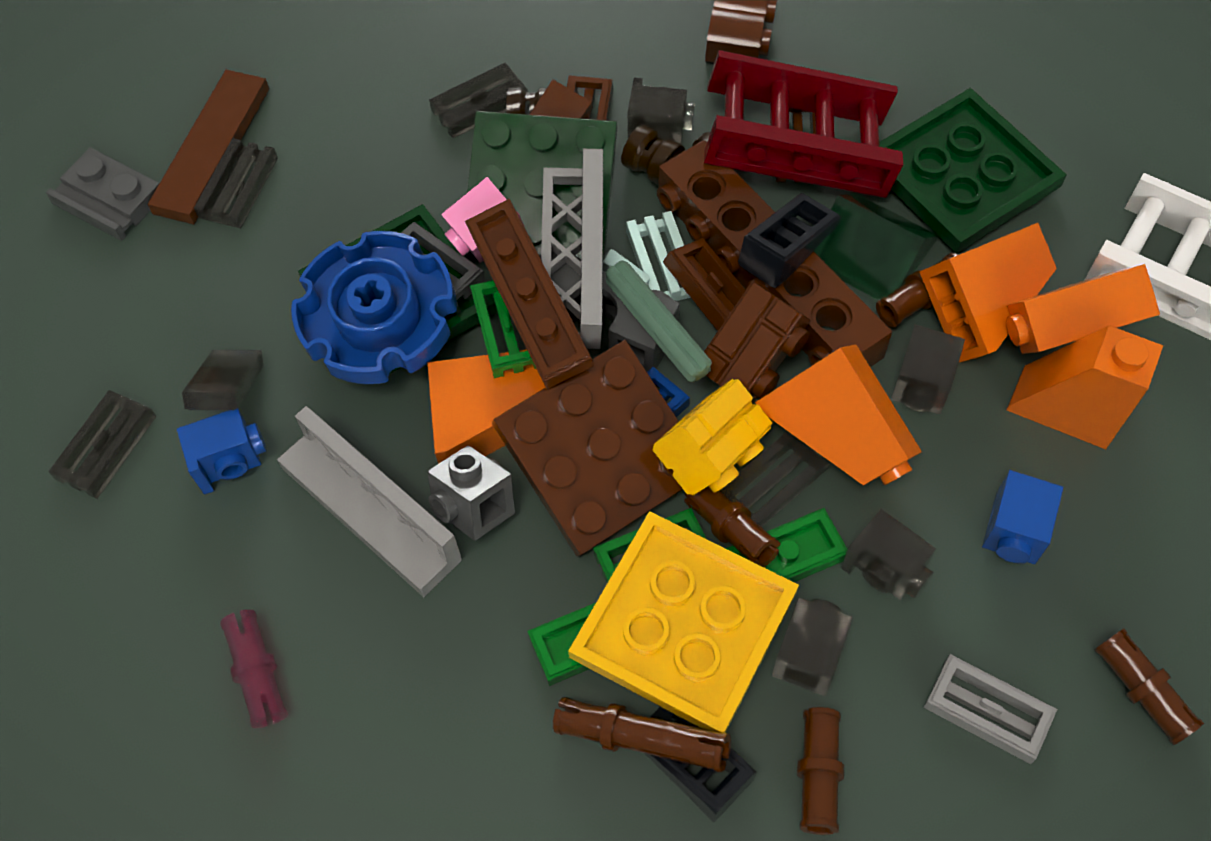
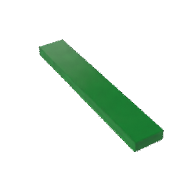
[527,508,849,686]

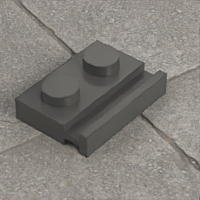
[45,147,159,241]

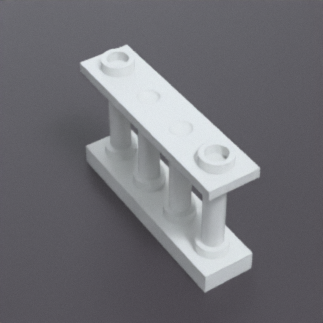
[1085,173,1211,340]

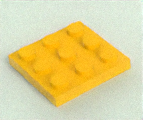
[568,511,799,733]

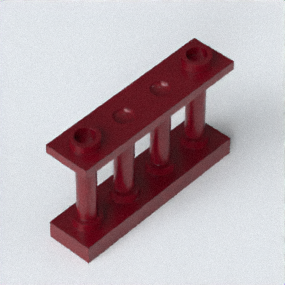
[704,50,903,198]

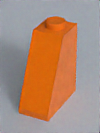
[919,223,1057,363]
[1006,264,1160,354]
[1007,325,1163,450]
[755,344,922,486]
[427,350,546,464]

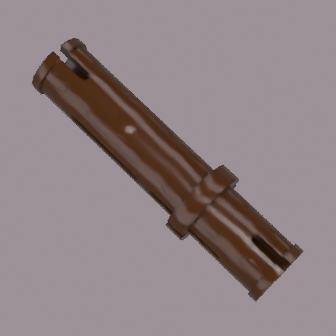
[553,697,731,773]

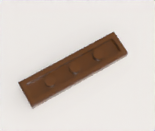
[147,69,269,224]
[465,198,595,389]

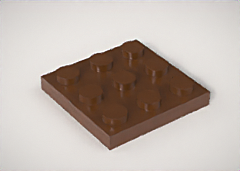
[492,340,682,557]

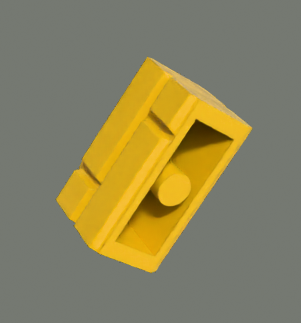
[652,379,772,495]

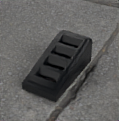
[738,193,841,288]
[644,707,756,822]

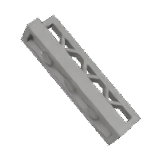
[541,148,603,349]
[277,406,462,598]

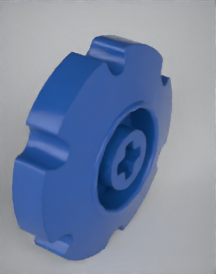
[291,231,457,384]

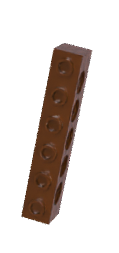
[657,140,892,367]

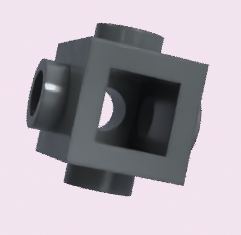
[427,445,515,541]

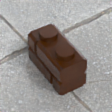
[704,281,811,404]

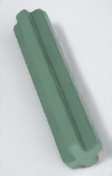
[605,260,712,383]

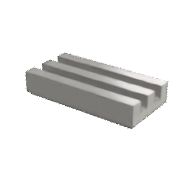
[923,654,1058,764]

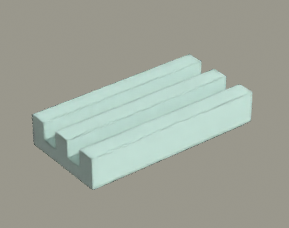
[626,211,691,301]

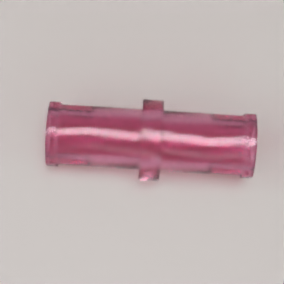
[220,609,288,728]

